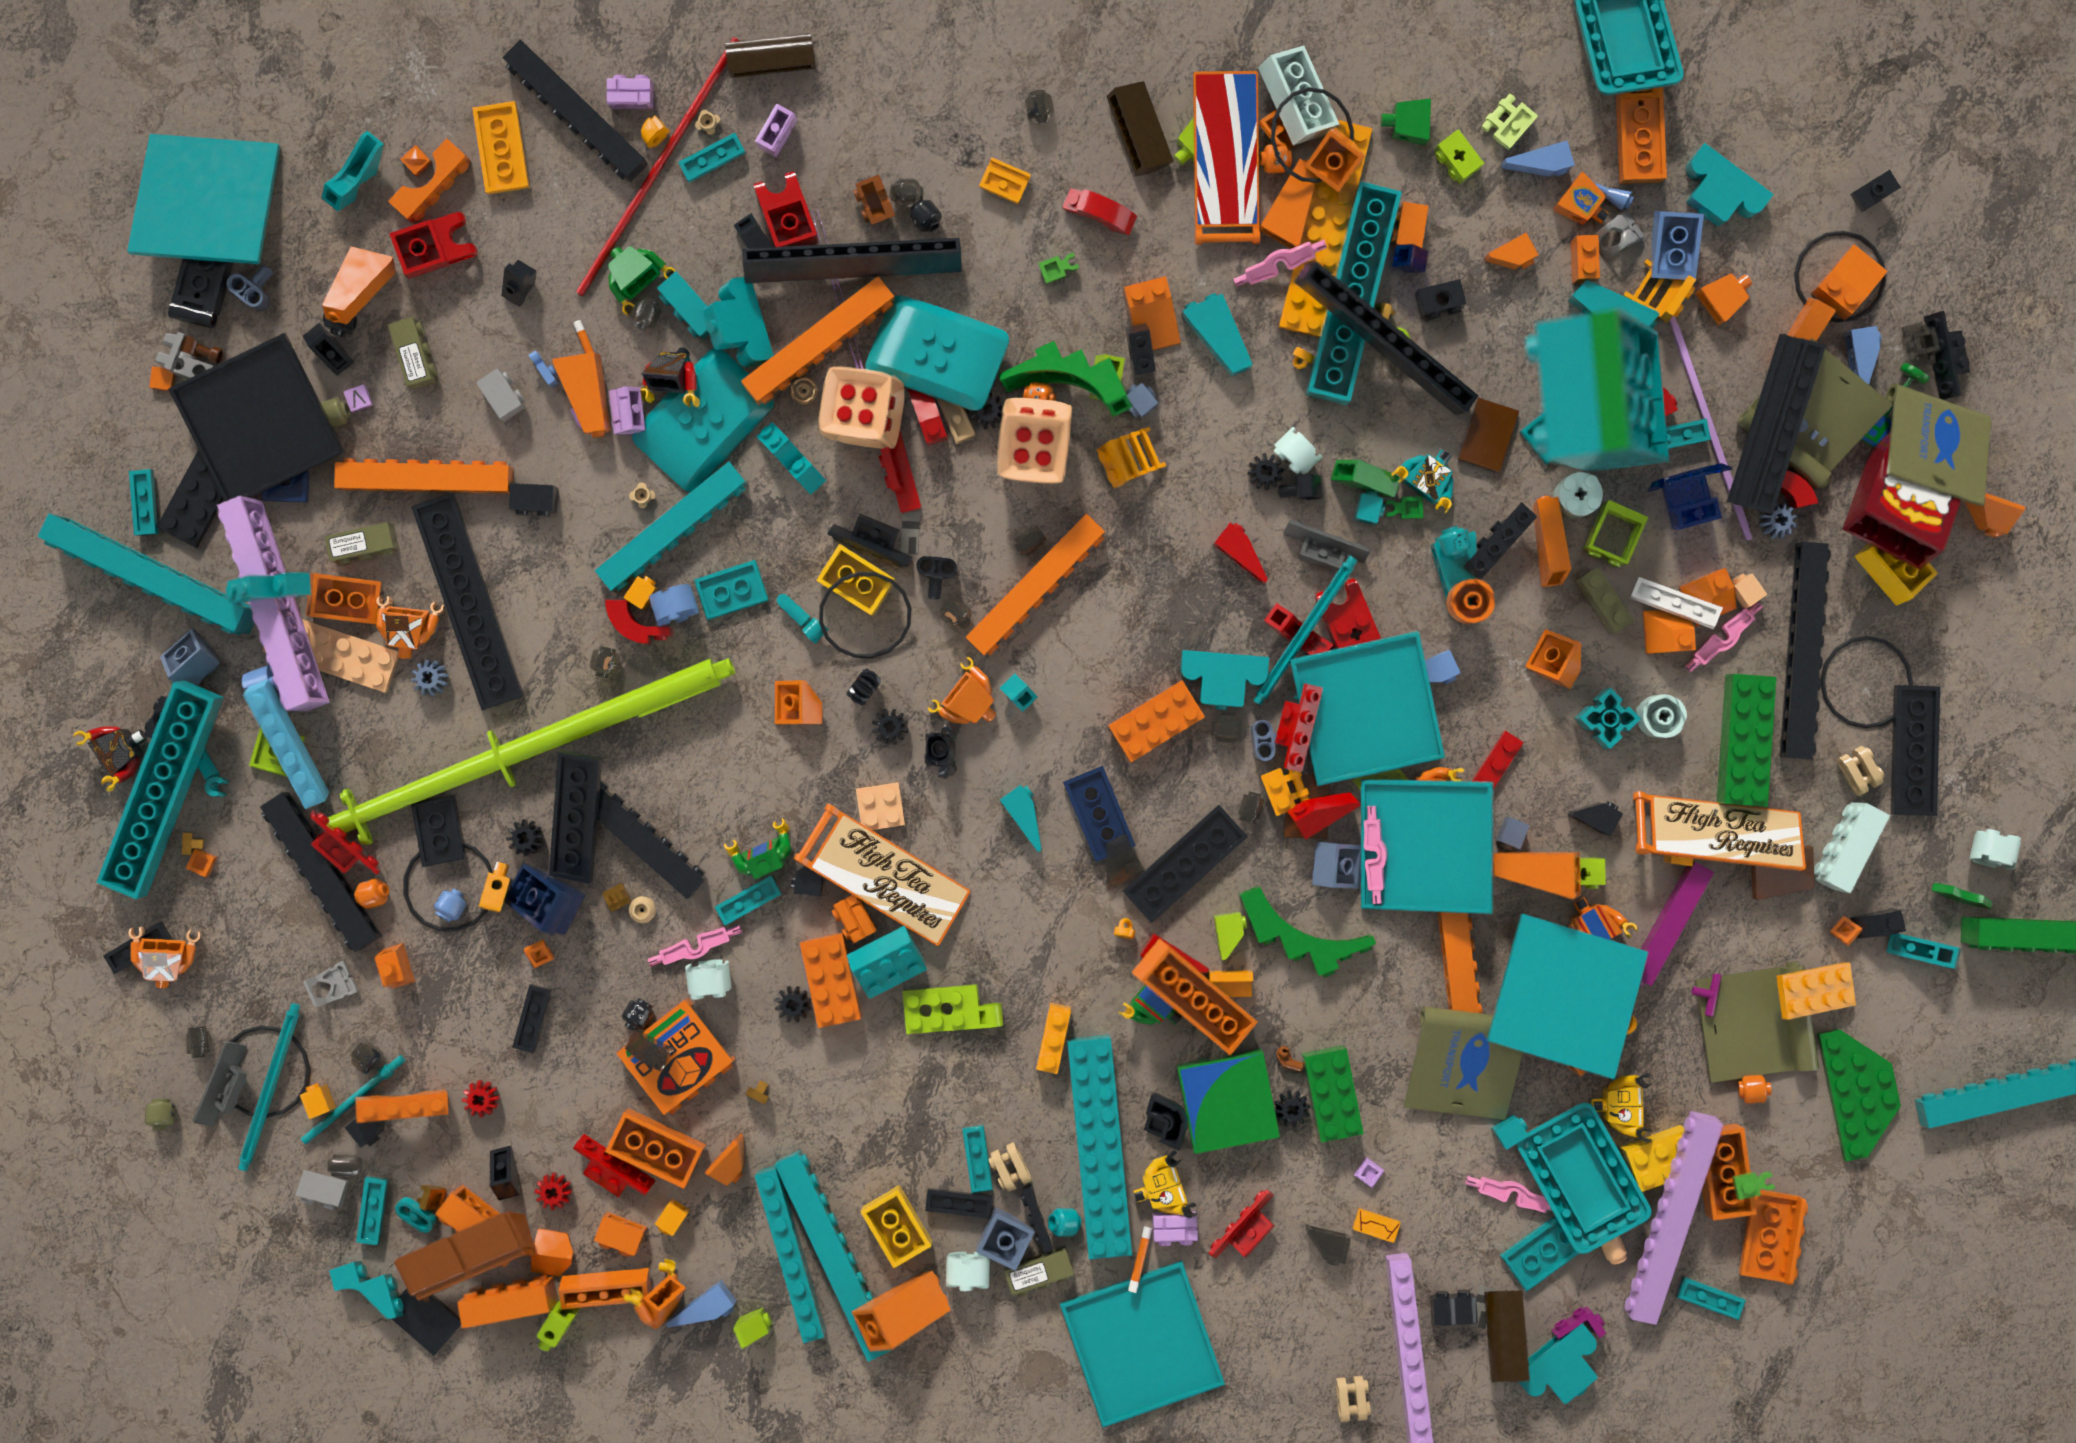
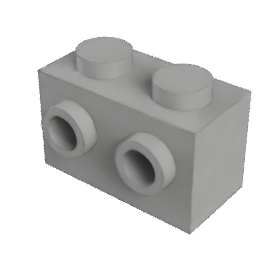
[476,368,526,422]
[295,1170,350,1210]

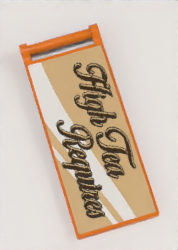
[1633,791,1806,871]
[793,803,970,946]

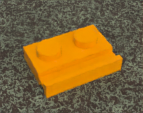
[979,157,1031,205]

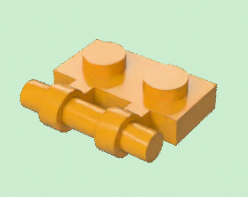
[1260,768,1309,816]

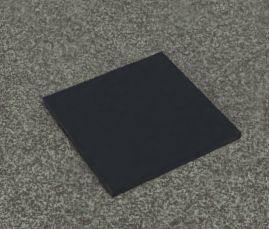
[168,333,345,502]

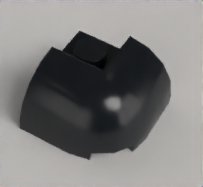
[1144,1093,1188,1151]

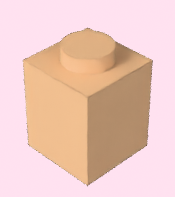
[1732,573,1768,608]

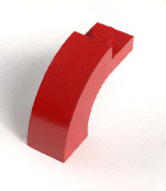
[1062,188,1137,236]
[1780,470,1818,509]
[605,600,673,645]
[1264,603,1335,655]

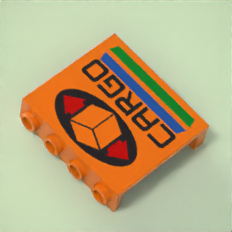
[616,998,735,1115]

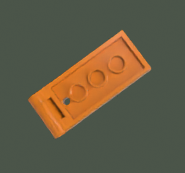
[1615,87,1667,184]

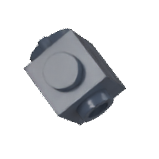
[1126,383,1158,420]

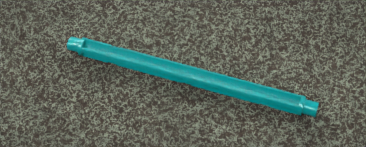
[1253,556,1358,705]
[238,1003,301,1171]

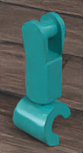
[777,594,829,644]
[198,747,230,797]

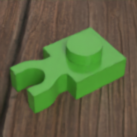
[1038,253,1079,285]
[1732,1171,1775,1200]

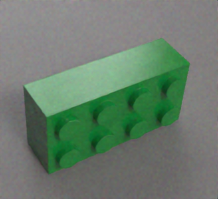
[1301,1045,1364,1143]

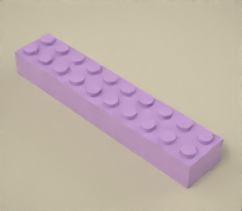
[217,496,330,712]

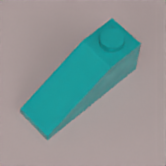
[1000,784,1042,852]
[1886,933,1962,969]

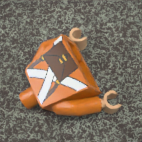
[376,596,445,659]
[128,926,201,988]

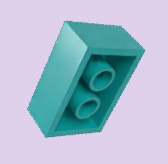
[846,926,928,999]

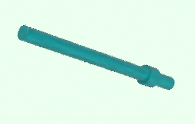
[301,1055,406,1144]

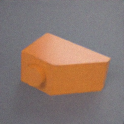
[1484,233,1539,270]

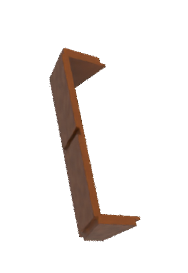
[394,1211,534,1301]

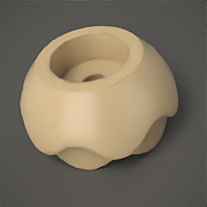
[790,377,817,404]
[629,896,656,923]

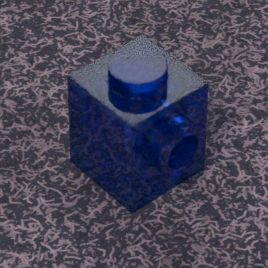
[1392,244,1428,273]

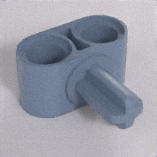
[227,265,273,311]
[1250,720,1280,761]

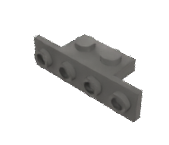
[1283,520,1371,572]
[193,1041,247,1126]

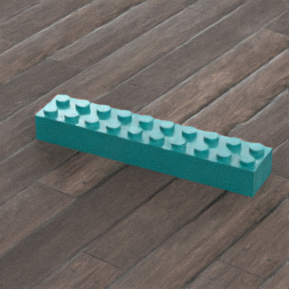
[1305,181,1402,406]
[37,513,255,635]
[96,680,224,900]
[1067,1034,1132,1260]

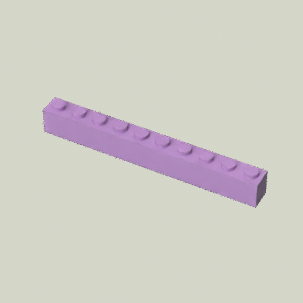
[1625,1111,1723,1325]
[1385,1253,1433,1443]

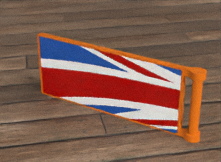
[1193,71,1260,245]

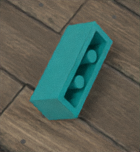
[657,271,710,340]

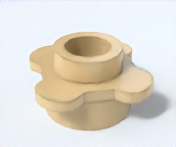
[695,110,720,135]
[629,483,655,509]

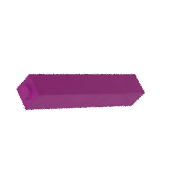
[1640,861,1714,987]

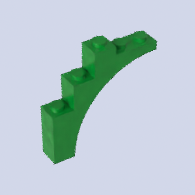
[998,341,1133,417]
[1238,886,1376,978]

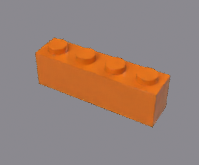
[558,1268,652,1309]

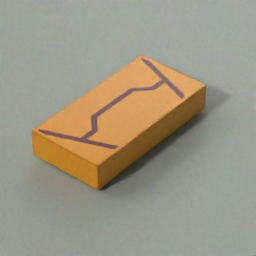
[1352,1208,1401,1243]

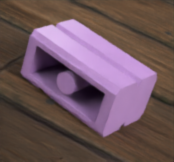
[607,75,654,109]
[755,104,798,158]
[609,386,646,435]
[1152,1211,1198,1246]

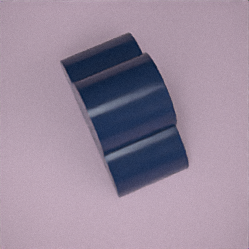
[504,862,586,935]

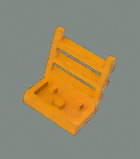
[1623,259,1696,324]
[1097,427,1166,489]

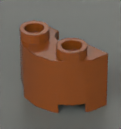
[853,174,895,225]

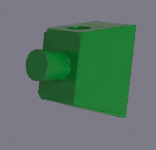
[1380,99,1431,145]

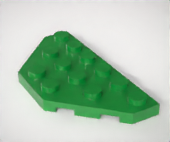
[1817,1029,1901,1162]

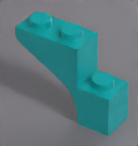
[321,131,384,211]
[757,422,827,495]
[226,572,311,603]
[329,1261,403,1319]

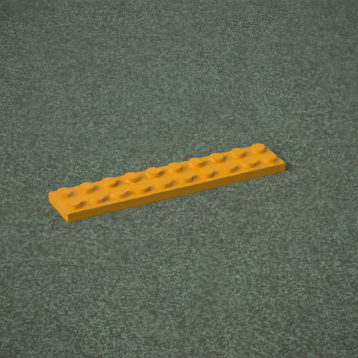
[1278,120,1373,337]

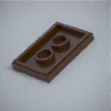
[1457,397,1519,473]
[1283,773,1330,840]
[1751,845,1815,900]

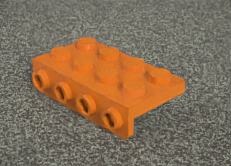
[1739,1189,1808,1285]

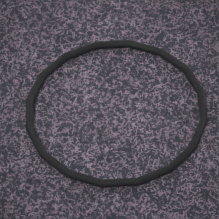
[1271,87,1354,183]
[1794,231,1887,323]
[819,572,912,658]
[1821,636,1913,728]
[403,843,495,931]
[229,1025,310,1118]

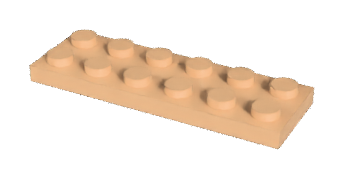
[262,619,399,693]

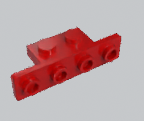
[879,430,922,513]
[1275,684,1323,772]
[311,811,380,875]
[573,1134,655,1198]
[1208,1189,1275,1258]

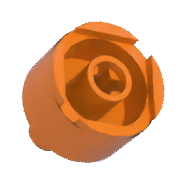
[1446,579,1495,624]

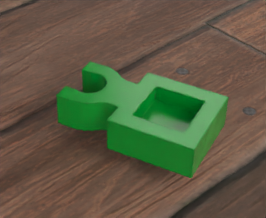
[1385,496,1423,519]

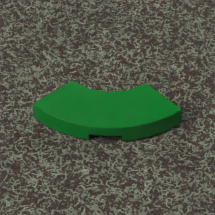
[1932,883,1993,909]

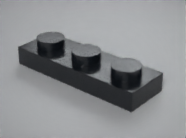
[103,922,173,974]
[512,984,552,1053]
[1020,1184,1052,1253]
[925,1188,992,1219]

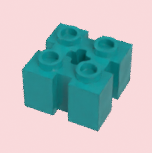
[1574,688,1641,749]

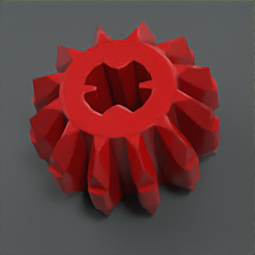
[462,1080,500,1118]
[534,1172,573,1211]

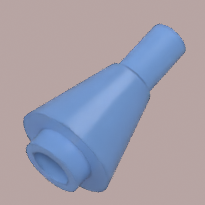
[1596,183,1634,211]

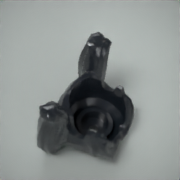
[924,724,960,779]

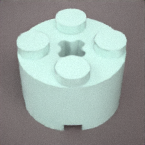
[1274,427,1323,476]
[1553,472,1603,518]
[1636,694,1687,738]
[1969,829,2021,870]
[685,959,732,999]
[946,1252,990,1291]

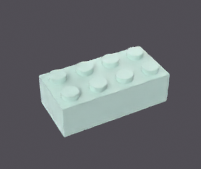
[1258,46,1339,146]
[1814,802,1890,893]

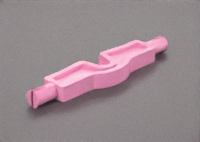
[1234,240,1327,287]
[1685,602,1763,673]
[1364,806,1388,904]
[648,925,742,967]
[1465,1176,1552,1213]

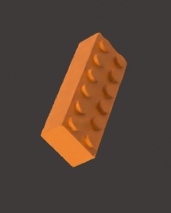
[1132,939,1258,1055]

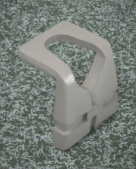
[1593,210,1645,260]
[304,961,358,1007]

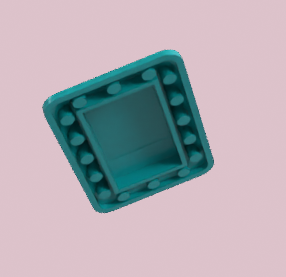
[1574,0,1684,95]
[865,295,1010,411]
[632,348,775,492]
[1517,1103,1651,1254]

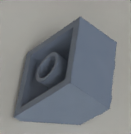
[160,628,220,686]
[1312,842,1361,889]
[976,1207,1035,1271]

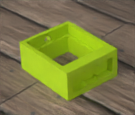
[1583,500,1648,568]

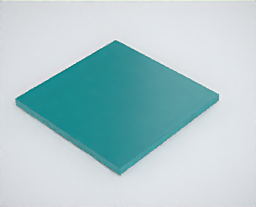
[127,134,281,264]
[1290,631,1445,786]
[1361,779,1493,914]
[1486,914,1648,1079]
[1060,1260,1225,1428]

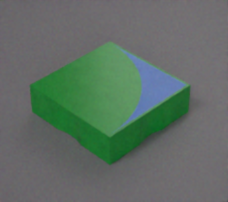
[1176,1048,1280,1154]

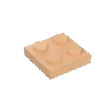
[856,782,905,830]

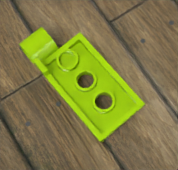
[902,984,1004,1034]

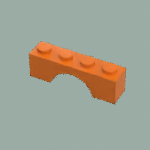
[388,138,471,224]
[355,1090,448,1123]

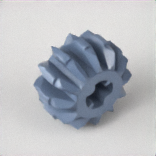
[1759,503,1798,539]
[411,660,449,696]

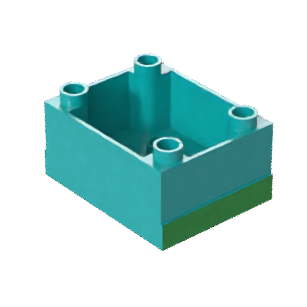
[1526,309,1669,472]

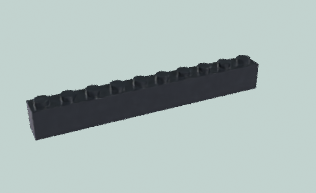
[742,238,961,283]
[1294,261,1479,415]
[1779,541,1831,759]

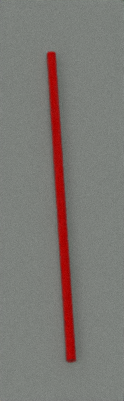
[576,37,740,297]

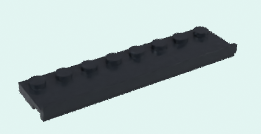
[1726,334,1826,514]

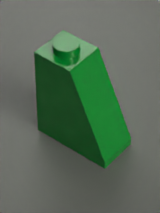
[1330,460,1400,497]

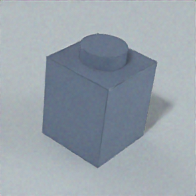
[1496,817,1530,851]

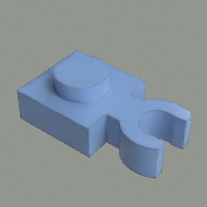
[528,350,560,388]

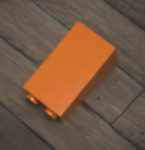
[1493,852,1581,898]
[851,1271,951,1351]

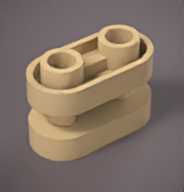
[1837,746,1885,796]
[988,1142,1033,1192]
[1335,1376,1371,1422]

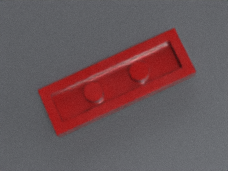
[1472,731,1524,789]

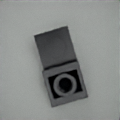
[734,213,773,248]

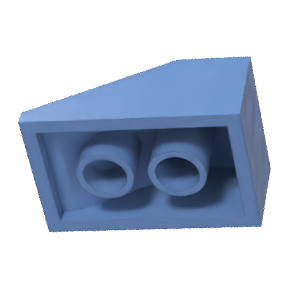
[1651,211,1704,280]

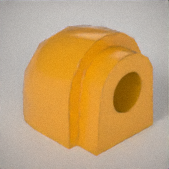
[641,115,670,148]

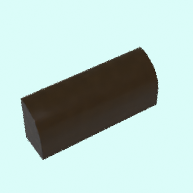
[725,34,815,78]
[1106,81,1174,177]
[1484,1290,1530,1382]

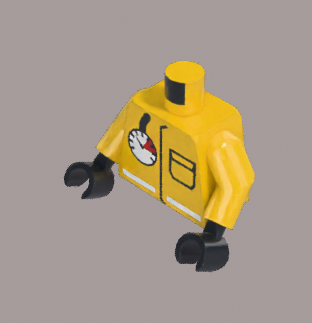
[1591,1073,1653,1142]
[1133,1151,1198,1218]

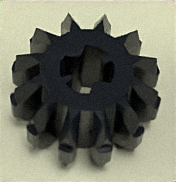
[970,393,1005,430]
[1247,453,1284,491]
[847,668,881,705]
[872,709,908,745]
[506,819,544,856]
[775,986,812,1023]
[1274,1090,1311,1128]

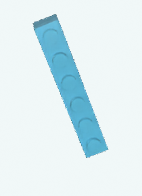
[243,679,330,809]

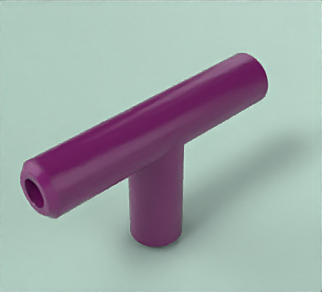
[1691,973,1722,1017]

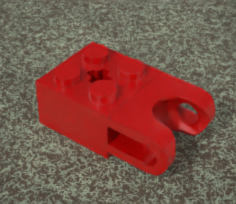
[754,171,818,247]
[389,212,478,279]
[1315,578,1381,649]

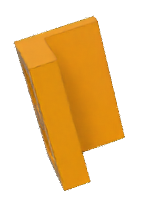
[1208,970,1253,997]

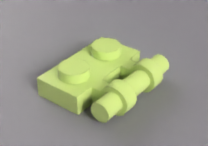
[1481,94,1538,151]

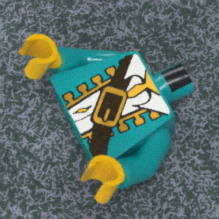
[1391,449,1454,513]

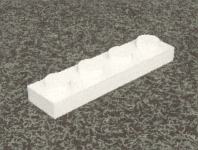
[1630,577,1722,629]

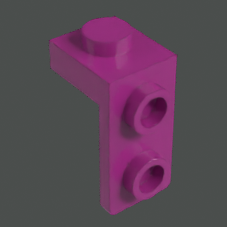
[1551,1306,1606,1339]

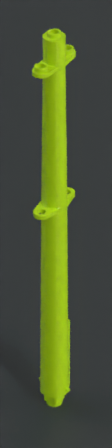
[328,658,736,845]

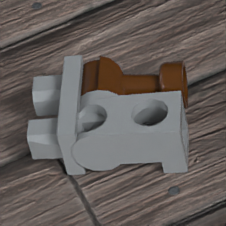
[155,332,223,379]

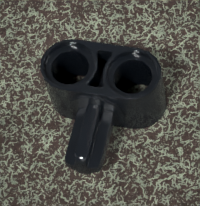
[1278,474,1324,500]
[916,556,958,600]

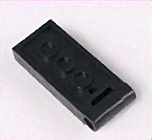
[168,259,234,328]

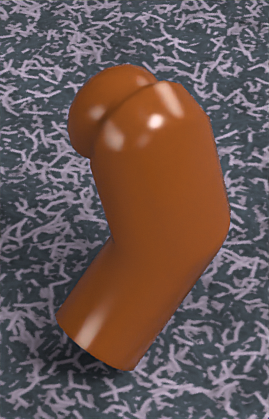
[1276,1046,1303,1073]

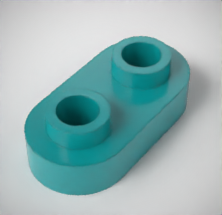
[395,1197,437,1233]

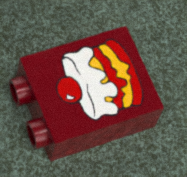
[1842,432,1961,570]

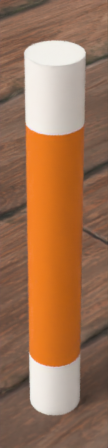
[573,320,606,381]
[1128,1226,1152,1293]

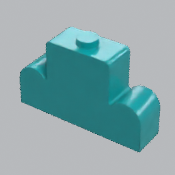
[1685,143,1774,227]
[703,277,774,367]
[1180,650,1269,710]
[1518,1323,1598,1404]

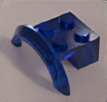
[1647,463,1732,530]

